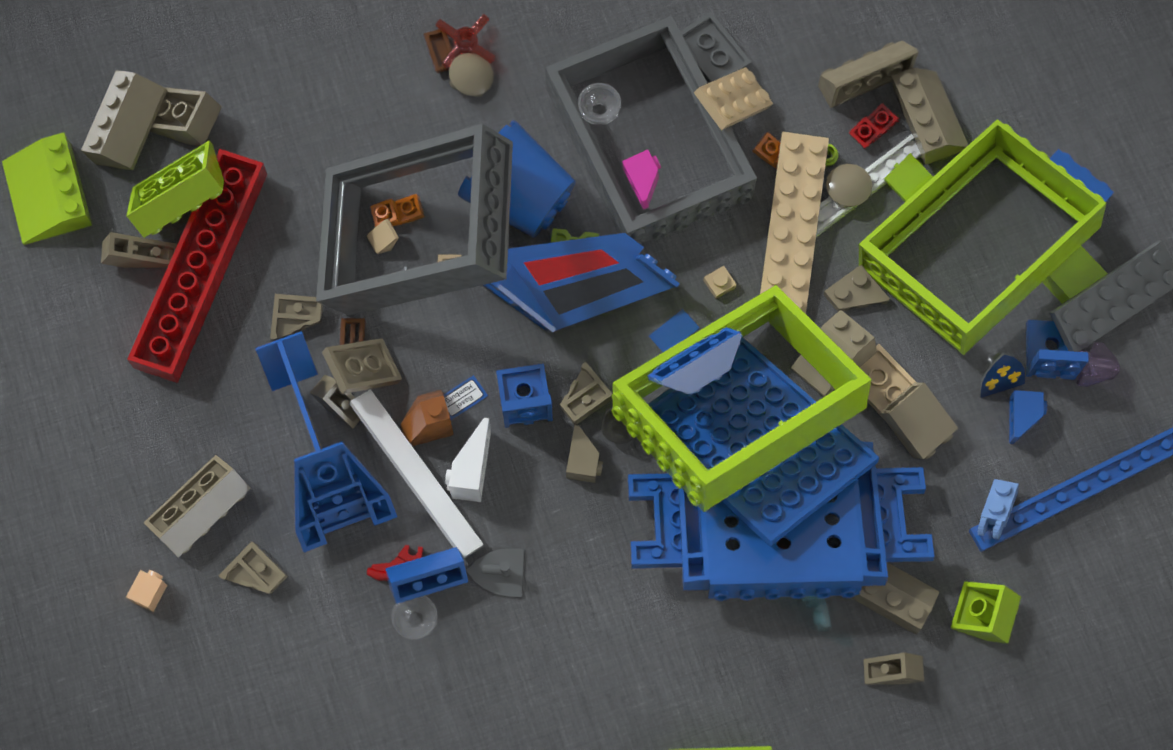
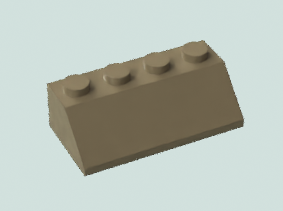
[818,41,919,108]
[892,68,968,165]
[81,70,167,171]
[144,455,251,557]
[851,562,940,635]

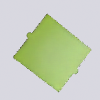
[883,153,933,202]

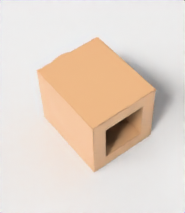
[126,570,167,612]

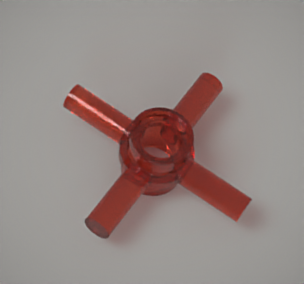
[435,14,496,69]

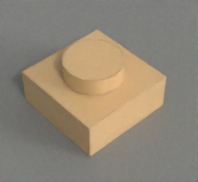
[703,266,737,299]

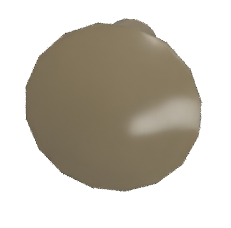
[449,53,494,97]
[826,164,873,208]

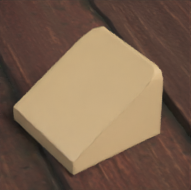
[367,219,399,254]

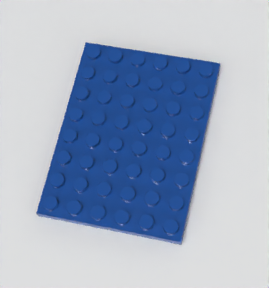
[648,337,879,547]

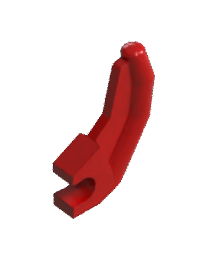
[366,545,424,581]

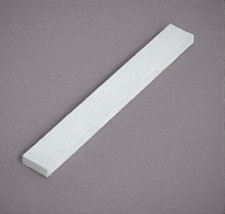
[816,134,922,237]
[350,389,484,559]

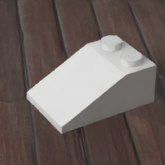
[445,418,491,502]

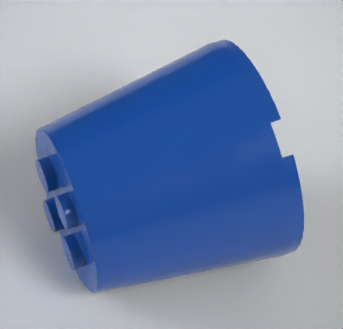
[458,120,576,238]

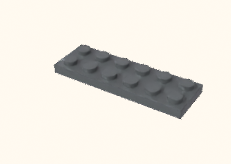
[1049,241,1173,352]

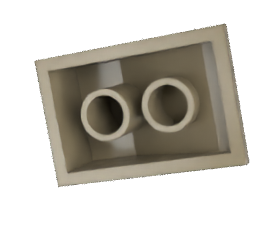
[150,88,222,146]
[791,310,877,397]

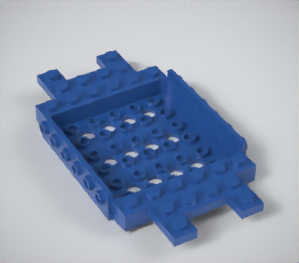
[628,441,934,601]

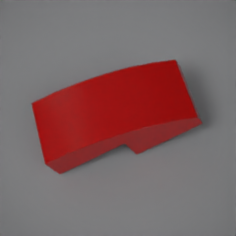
[849,103,899,149]

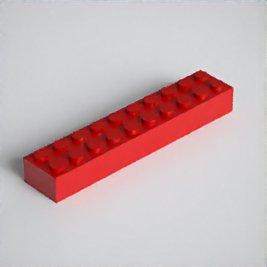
[127,149,268,383]

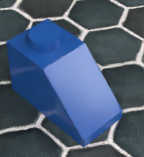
[1009,390,1047,444]

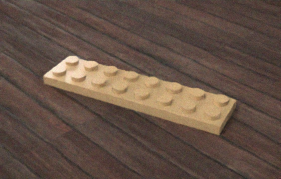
[760,132,829,314]

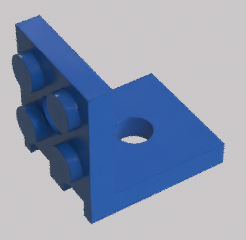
[1026,320,1088,380]
[496,364,553,428]

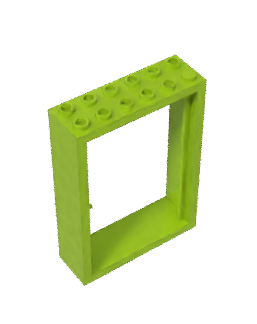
[859,119,1106,355]
[612,285,872,512]

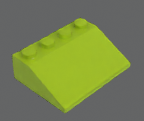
[2,132,92,245]
[127,140,224,238]

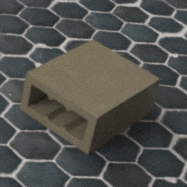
[880,383,958,459]

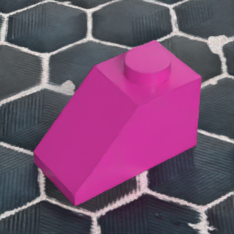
[622,150,661,210]

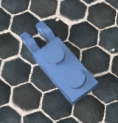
[977,479,1019,539]

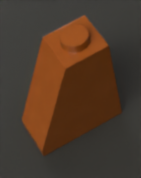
[401,389,454,447]

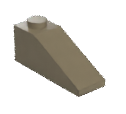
[101,232,178,268]

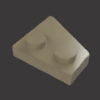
[823,265,890,312]
[270,294,323,341]
[560,362,613,425]
[219,541,288,594]

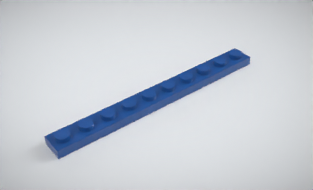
[969,427,1173,552]

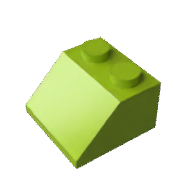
[951,581,1021,644]

